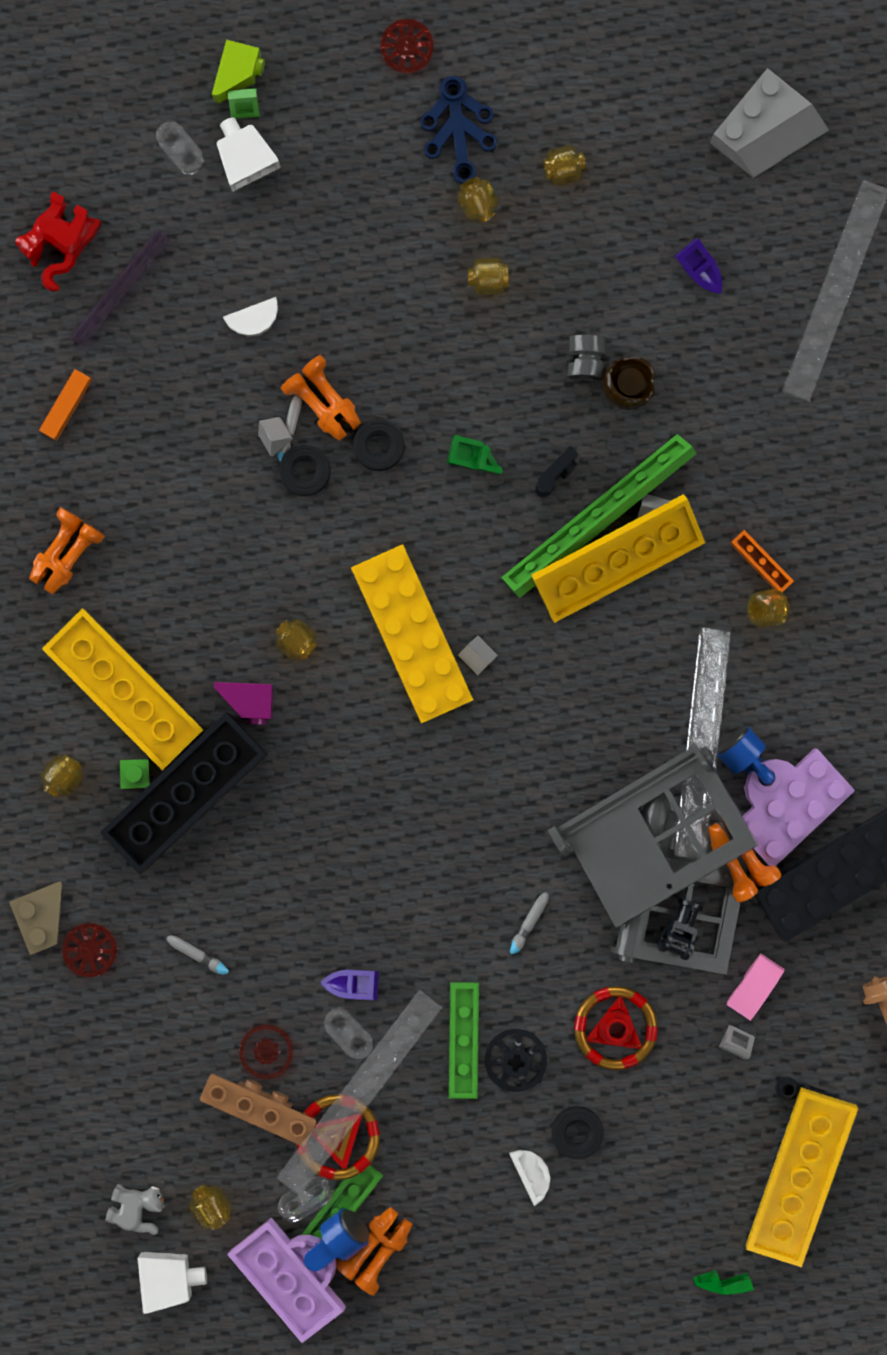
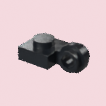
[775,1077,833,1101]

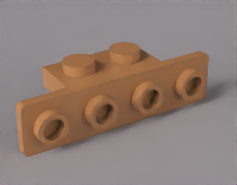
[200,1074,316,1147]

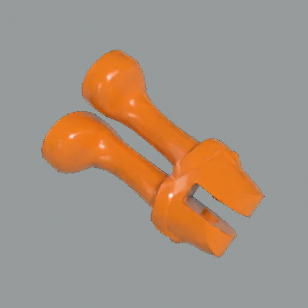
[280,355,361,441]
[29,507,105,595]
[708,819,782,902]
[336,1207,413,1296]

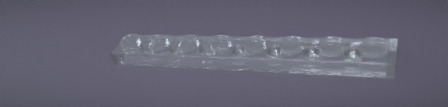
[781,180,887,403]
[674,628,731,859]
[276,990,442,1196]

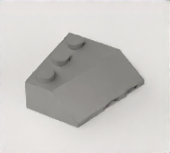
[710,68,829,178]

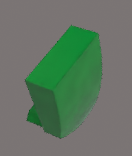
[447,435,503,475]
[693,1270,754,1295]

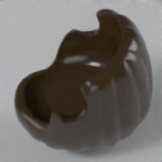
[602,356,655,411]

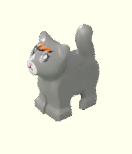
[105,1184,165,1235]

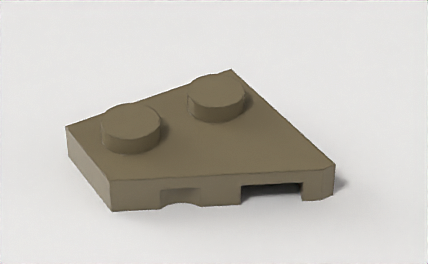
[9,881,63,955]

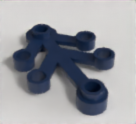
[420,76,497,185]

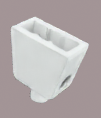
[216,117,281,192]
[138,1252,207,1314]

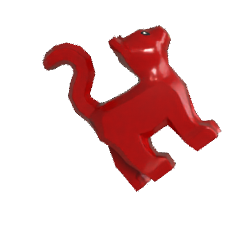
[15,191,102,291]

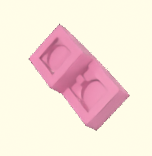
[727,953,784,1021]

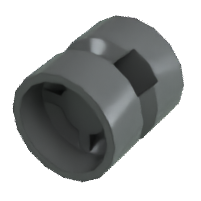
[567,335,606,381]

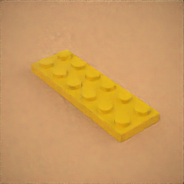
[531,494,705,623]
[351,544,473,724]
[42,608,204,771]
[745,1088,858,1267]

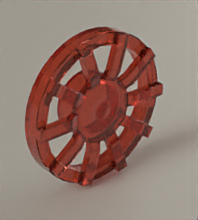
[380,19,434,73]
[62,923,117,977]
[239,1024,293,1079]

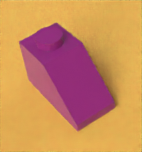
[214,682,274,725]

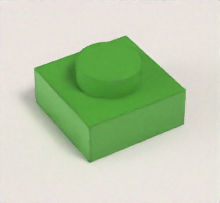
[228,88,260,119]
[120,759,150,789]

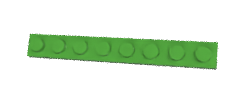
[501,434,696,598]

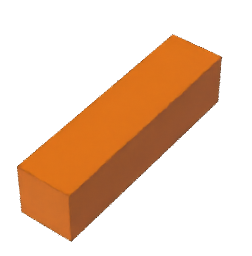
[39,369,92,441]
[730,530,794,594]

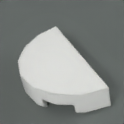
[223,297,278,337]
[509,1150,551,1206]

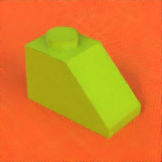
[212,40,265,103]

